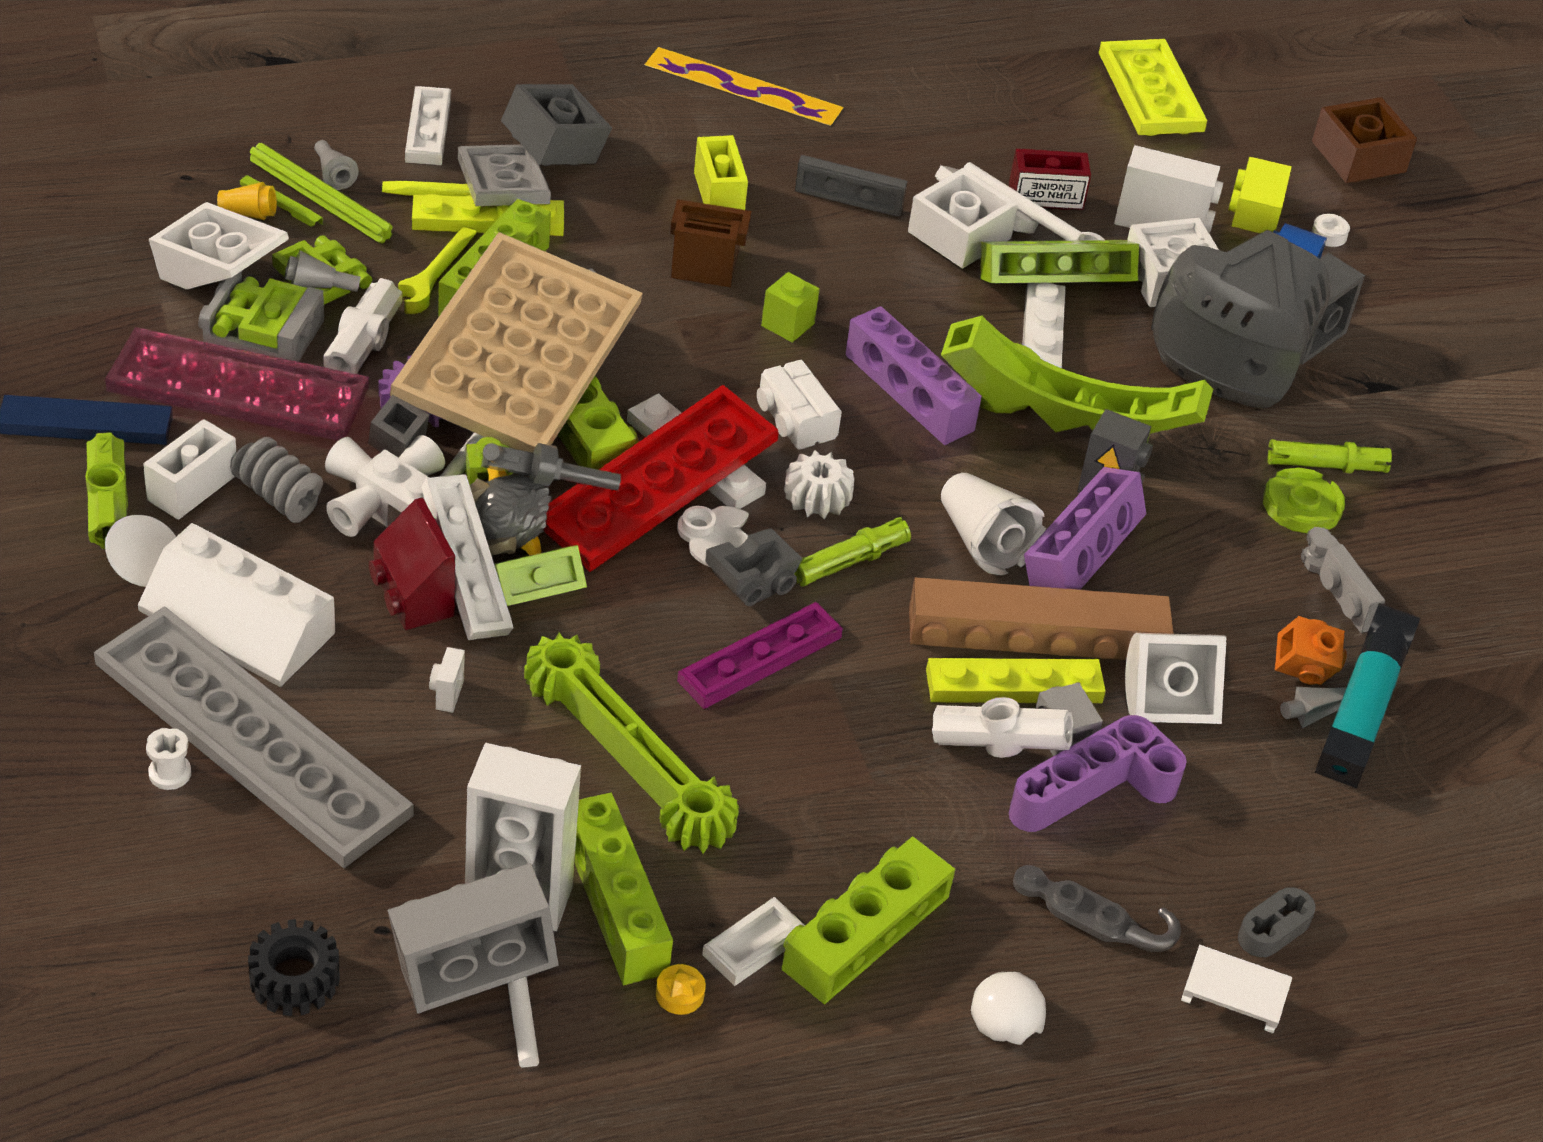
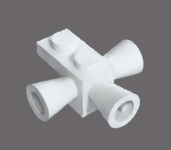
[325,435,445,537]

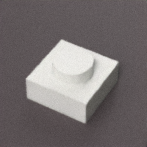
[429,647,465,713]

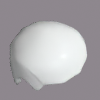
[971,972,1046,1045]

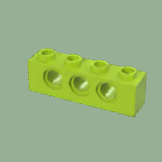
[438,199,551,317]
[980,240,1139,283]
[558,376,639,470]
[574,792,673,986]
[782,836,955,1005]

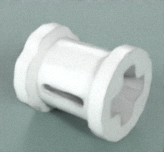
[146,728,191,790]

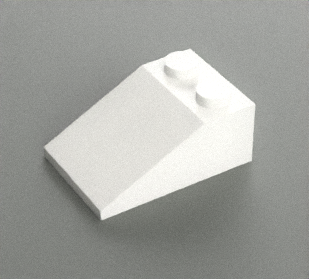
[149,202,289,289]

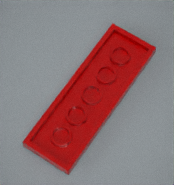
[543,385,778,572]

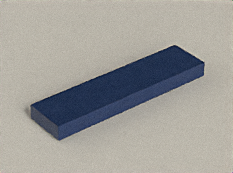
[0,395,173,445]

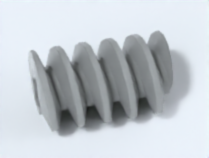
[230,437,323,523]

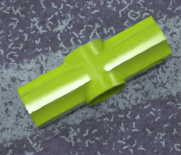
[85,433,128,549]

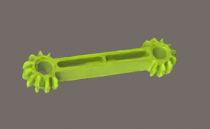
[524,632,739,854]

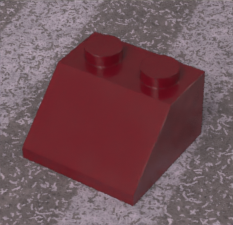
[369,497,455,630]

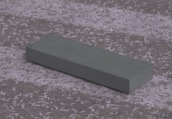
[795,155,908,217]

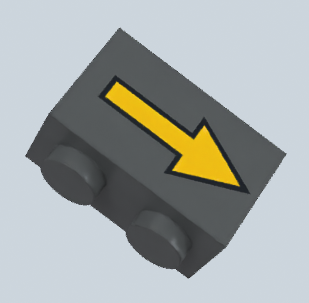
[1077,409,1153,493]

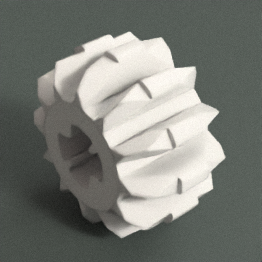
[784,450,855,519]

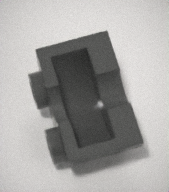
[705,528,802,606]

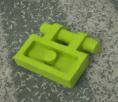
[272,235,373,305]
[212,276,307,349]

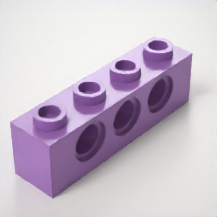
[845,306,982,445]
[1024,467,1147,590]

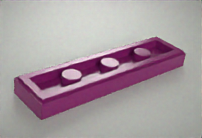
[677,602,843,709]

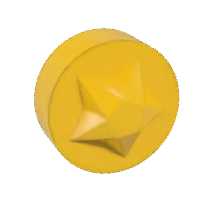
[656,964,706,1015]

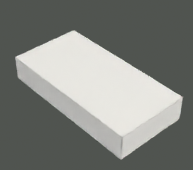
[702,897,805,986]

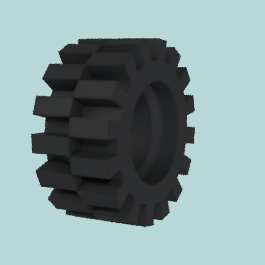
[248,919,340,1016]

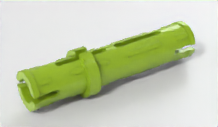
[1268,439,1392,474]
[794,517,911,587]

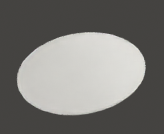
[105,515,176,587]

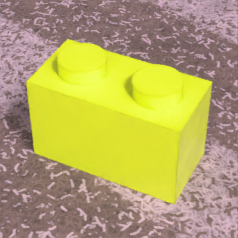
[694,135,748,210]
[1228,157,1292,233]

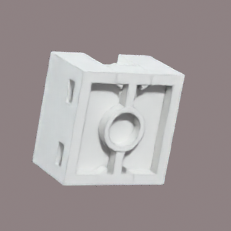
[1127,217,1219,307]

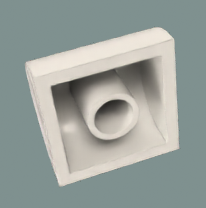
[1125,633,1226,724]

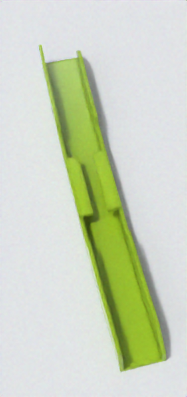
[240,175,323,227]

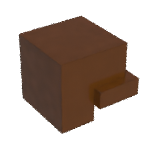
[670,199,752,288]

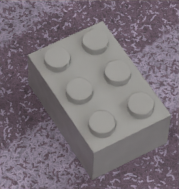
[387,863,559,1014]

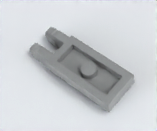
[1301,526,1385,633]

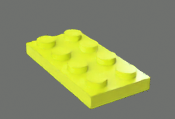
[1099,39,1208,136]

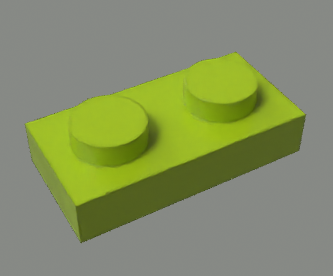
[494,545,587,606]

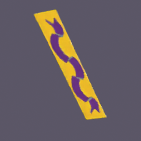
[644,47,844,126]

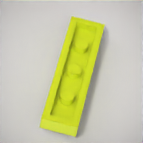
[412,194,564,236]
[926,658,1106,703]

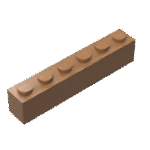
[909,577,1174,660]

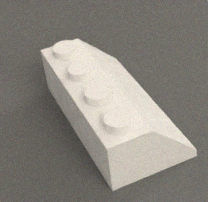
[138,523,335,687]

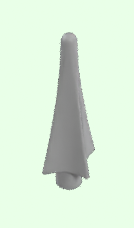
[1280,687,1347,728]

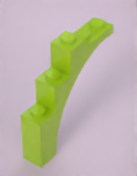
[941,316,1213,443]

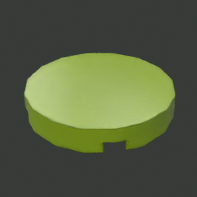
[1263,468,1345,534]

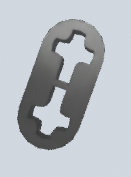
[1238,887,1316,957]

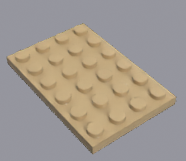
[390,232,643,453]

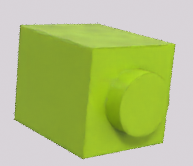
[761,272,820,343]

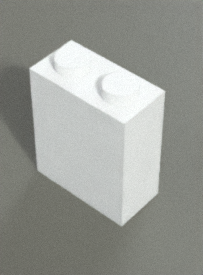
[1114,145,1224,233]

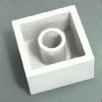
[908,168,1018,269]

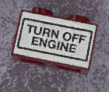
[1009,148,1091,210]

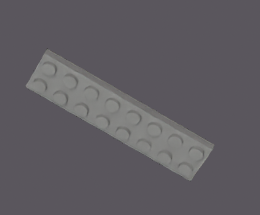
[94,606,414,868]

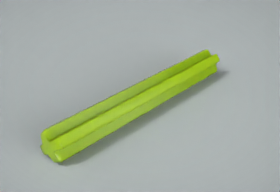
[250,143,393,243]

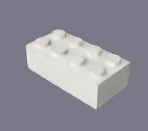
[465,743,581,931]

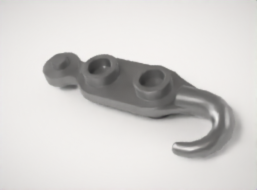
[1013,865,1181,952]

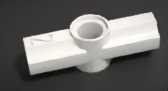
[324,278,402,380]
[932,697,1074,758]

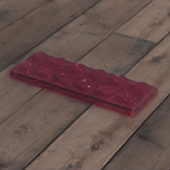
[105,327,369,441]

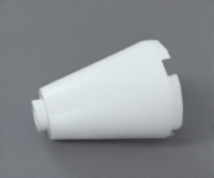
[941,473,1046,575]

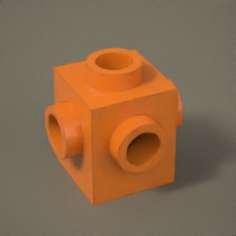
[1275,616,1347,685]

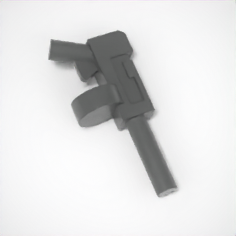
[481,443,621,491]

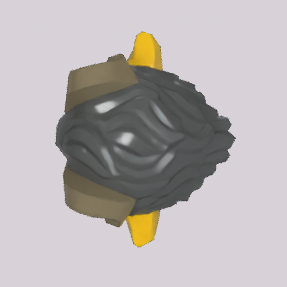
[470,468,551,556]

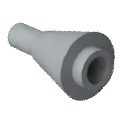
[314,140,359,190]
[285,250,360,292]

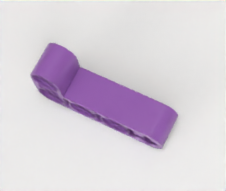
[1009,715,1187,832]

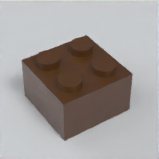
[1312,97,1417,183]

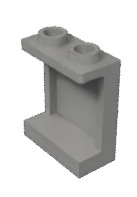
[198,272,324,370]

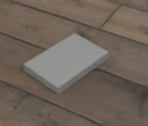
[458,144,551,206]

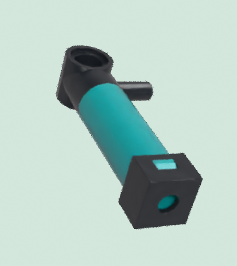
[1314,603,1420,788]

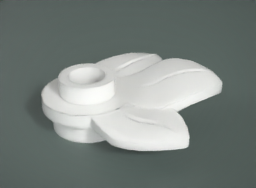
[677,506,749,567]

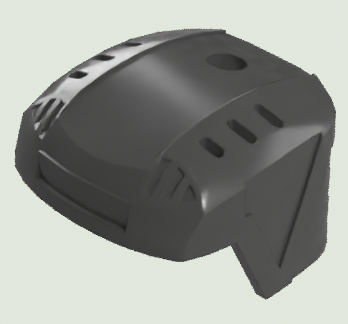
[1151,230,1330,409]

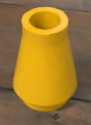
[217,182,277,220]

